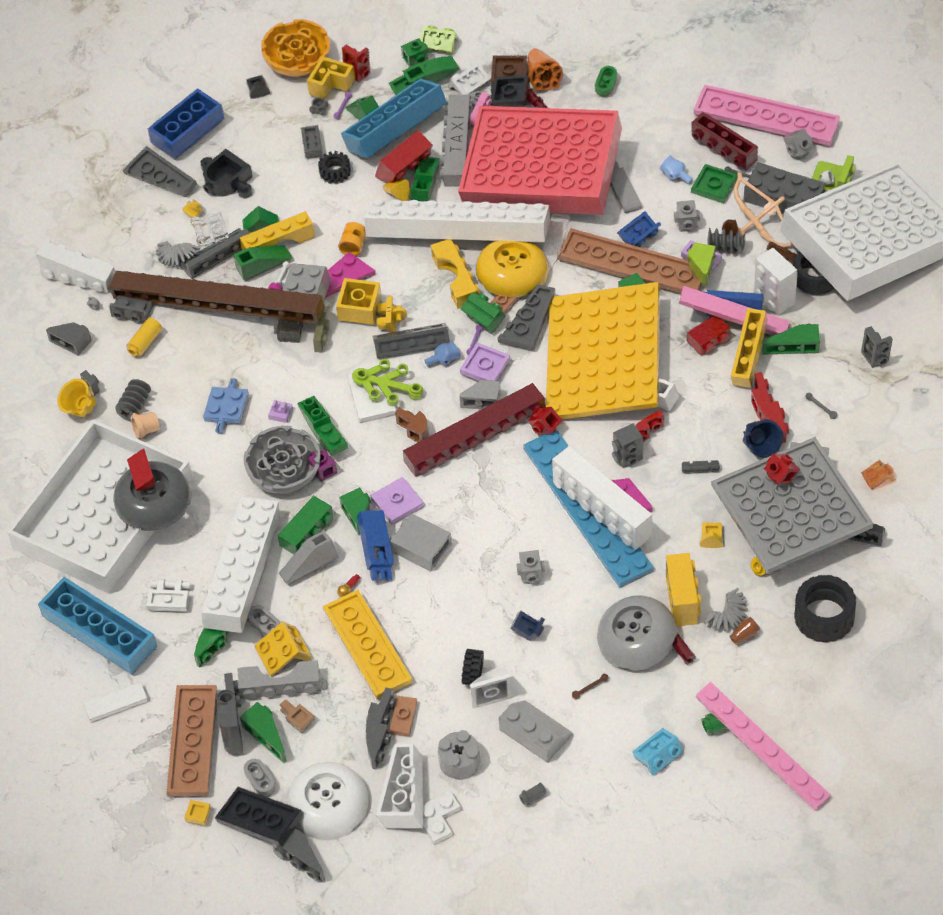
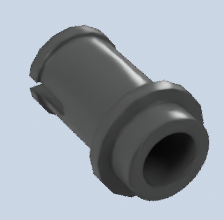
[519,782,547,806]

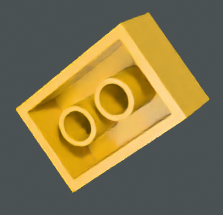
[666,553,701,626]

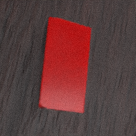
[127,449,155,491]

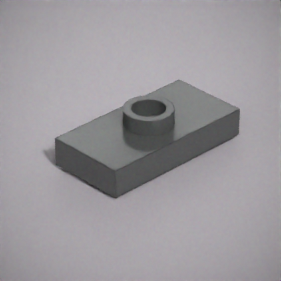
[301,125,323,158]

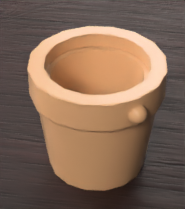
[131,412,160,440]

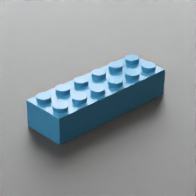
[341,78,447,158]
[38,577,157,675]

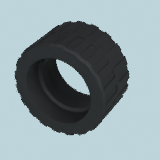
[794,575,856,642]

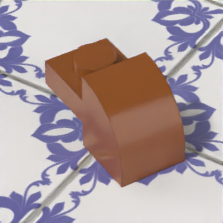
[395,407,429,443]

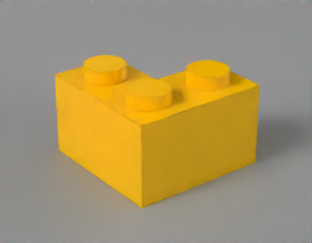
[307,57,355,99]

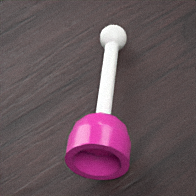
[268,261,290,290]

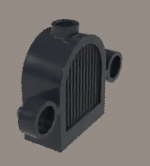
[200,149,253,198]

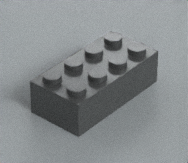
[744,162,825,214]

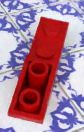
[751,372,789,443]

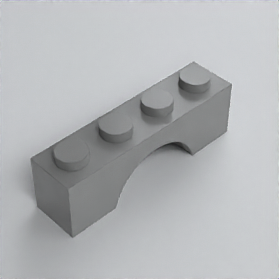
[238,660,321,699]

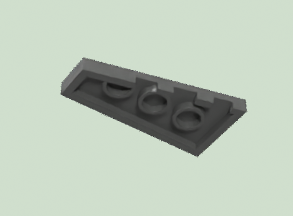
[123,146,197,196]

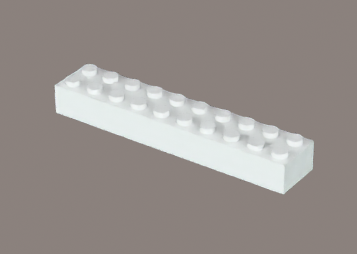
[364,199,550,242]

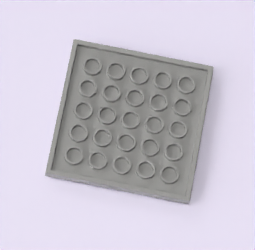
[711,437,873,574]

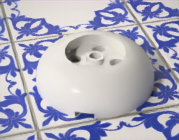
[286,762,369,840]

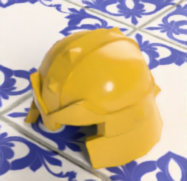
[57,378,96,417]

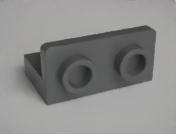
[109,296,153,323]
[861,326,893,368]

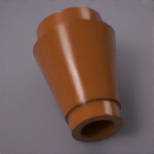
[729,617,760,645]

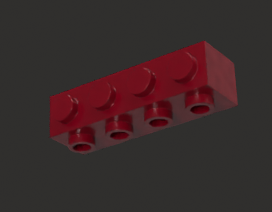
[691,112,758,171]

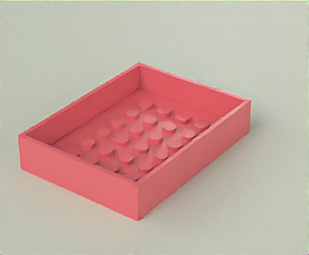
[458,106,622,215]

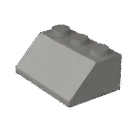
[499,700,573,763]

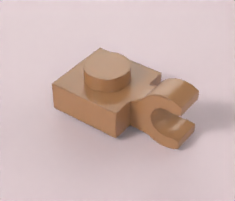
[280,699,315,733]

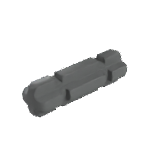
[682,460,720,473]

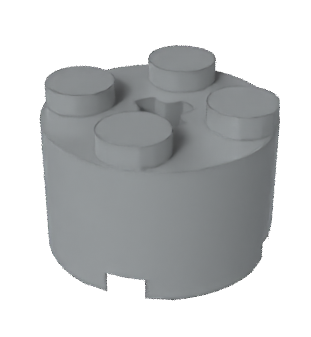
[438,730,480,780]

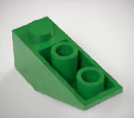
[233,245,292,280]

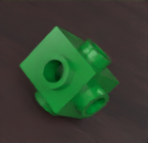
[401,38,429,67]

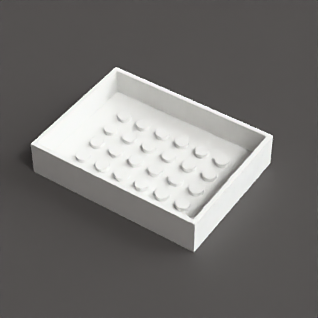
[780,161,943,301]
[7,419,193,594]

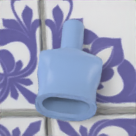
[659,155,693,184]

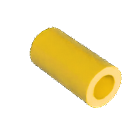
[126,318,163,357]

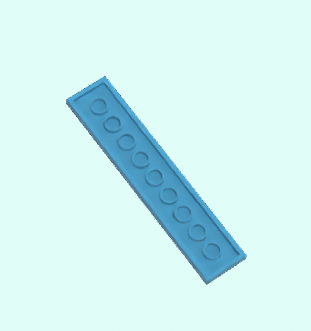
[523,429,654,588]

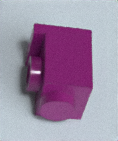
[308,449,337,482]

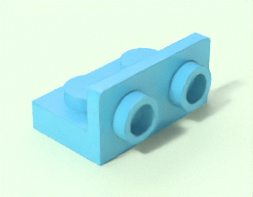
[632,728,683,775]

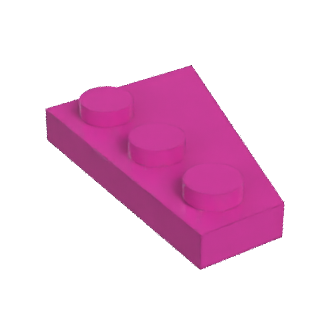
[325,252,376,298]

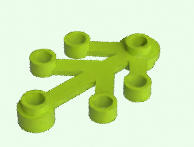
[352,359,423,406]

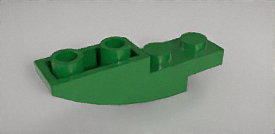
[389,55,460,95]
[297,395,348,456]
[194,628,230,668]

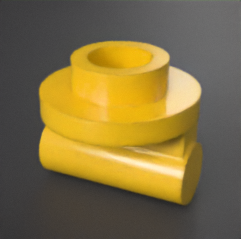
[182,200,203,221]
[751,557,770,576]

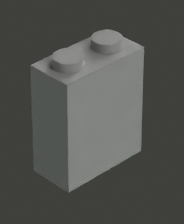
[390,513,452,572]

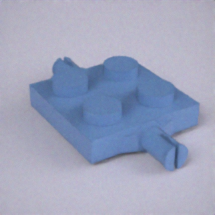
[203,378,249,434]

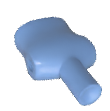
[424,341,461,366]

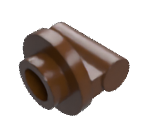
[722,219,739,236]

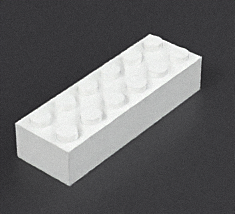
[552,446,652,550]

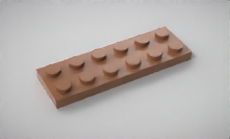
[166,685,217,796]

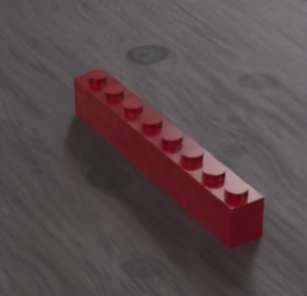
[402,383,545,477]

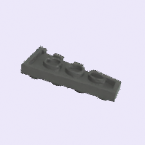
[497,284,556,350]

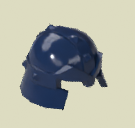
[742,419,783,458]

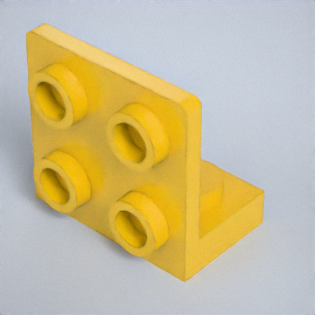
[255,621,312,676]

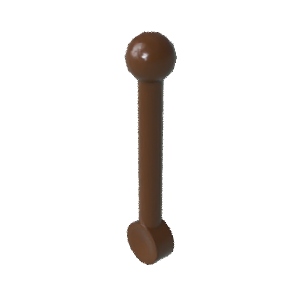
[572,674,609,700]

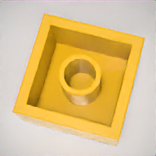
[336,278,382,325]

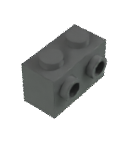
[612,423,643,468]

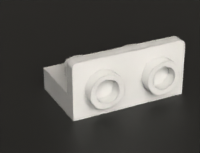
[448,62,491,95]

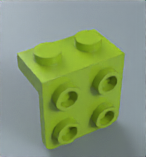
[812,155,856,192]

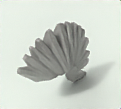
[156,241,201,266]
[704,588,748,631]

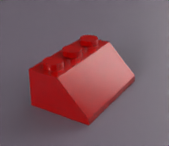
[375,130,433,183]

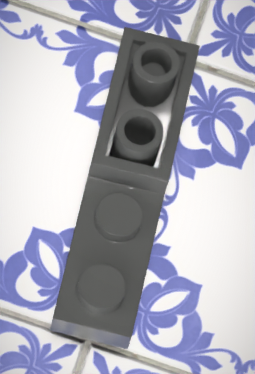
[366,687,396,769]

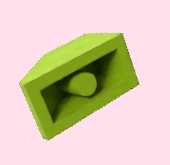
[687,242,716,286]

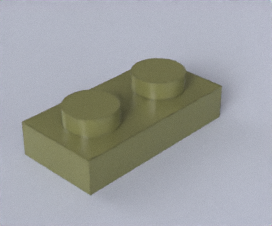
[313,312,330,353]

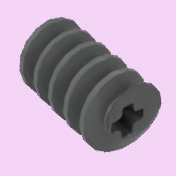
[707,228,746,254]
[115,379,151,422]

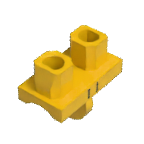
[377,296,407,333]

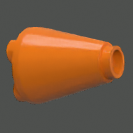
[528,48,563,91]

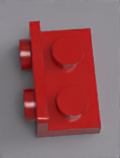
[342,44,370,82]

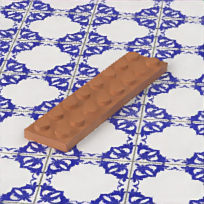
[558,228,702,294]

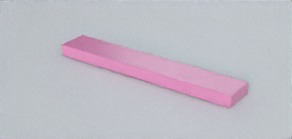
[679,286,789,335]

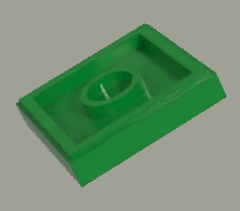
[691,164,738,204]

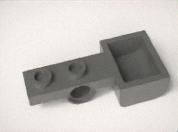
[217,673,244,754]

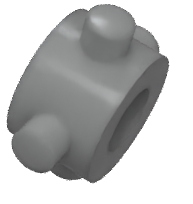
[87,296,100,310]

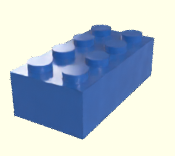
[147,88,225,159]

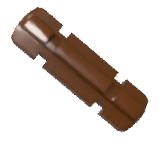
[766,241,797,263]

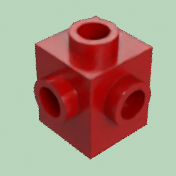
[528,406,563,435]
[763,453,800,484]

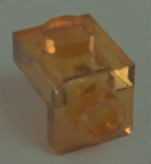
[861,459,896,490]

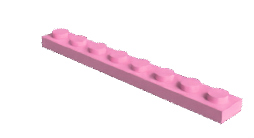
[695,682,831,811]

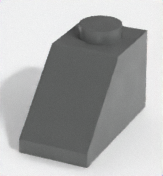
[46,322,92,356]

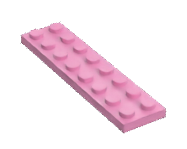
[694,84,840,146]

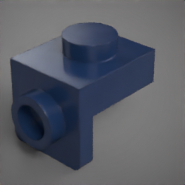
[510,610,545,641]

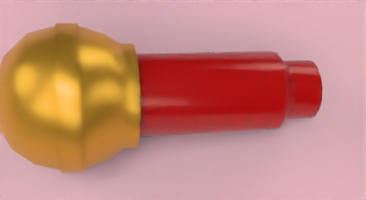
[337,574,360,597]

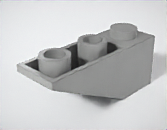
[279,531,338,584]

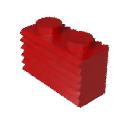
[686,315,730,355]

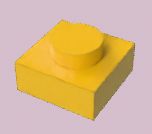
[184,800,211,825]

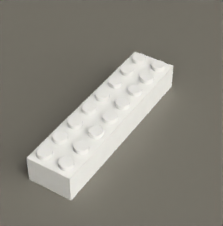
[201,496,280,633]

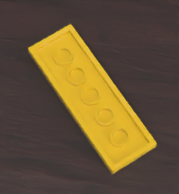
[323,590,413,700]

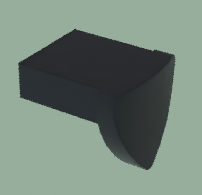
[246,75,270,99]

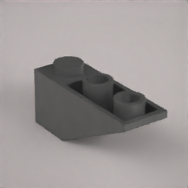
[272,827,325,882]

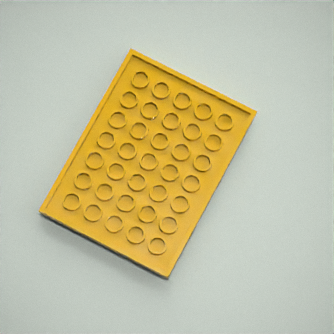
[546,282,660,419]

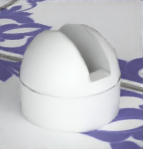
[819,170,834,185]

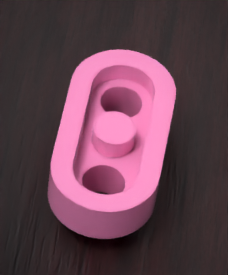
[469,92,492,126]

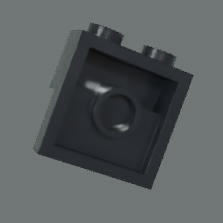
[490,75,530,107]

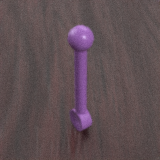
[334,92,352,119]
[466,325,483,355]

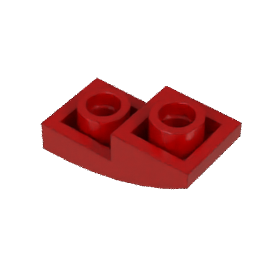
[635,410,664,442]

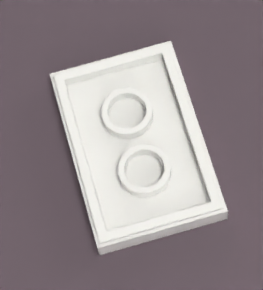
[347,371,396,422]

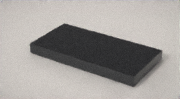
[215,787,304,846]

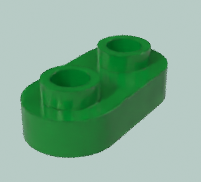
[595,66,617,96]

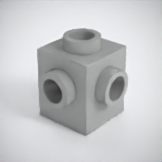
[783,129,814,158]
[674,200,700,230]
[516,550,545,583]

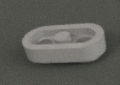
[248,605,280,636]
[244,759,275,796]

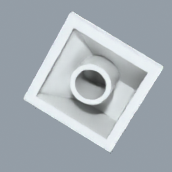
[470,668,512,709]

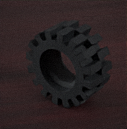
[318,151,351,184]
[461,648,484,685]

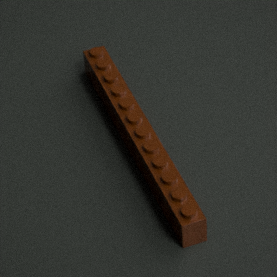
[109,270,325,324]

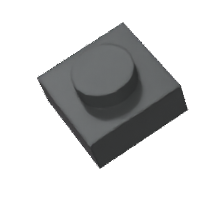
[80,370,100,396]

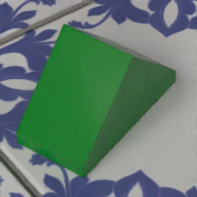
[242,206,279,233]

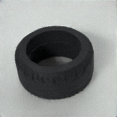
[792,252,834,295]

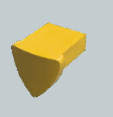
[382,179,410,201]
[699,522,724,548]

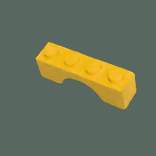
[240,211,315,250]
[431,239,480,309]

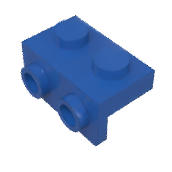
[617,211,662,247]

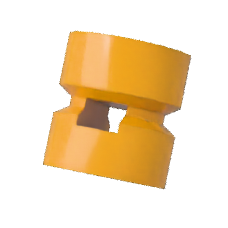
[338,222,366,256]

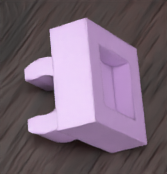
[268,400,293,423]

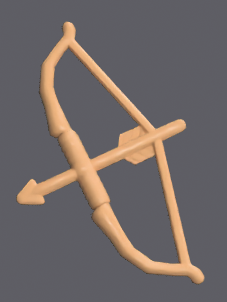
[733,172,795,248]

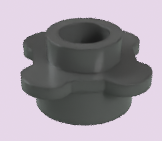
[309,97,329,114]

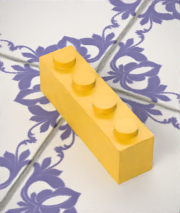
[731,308,768,388]

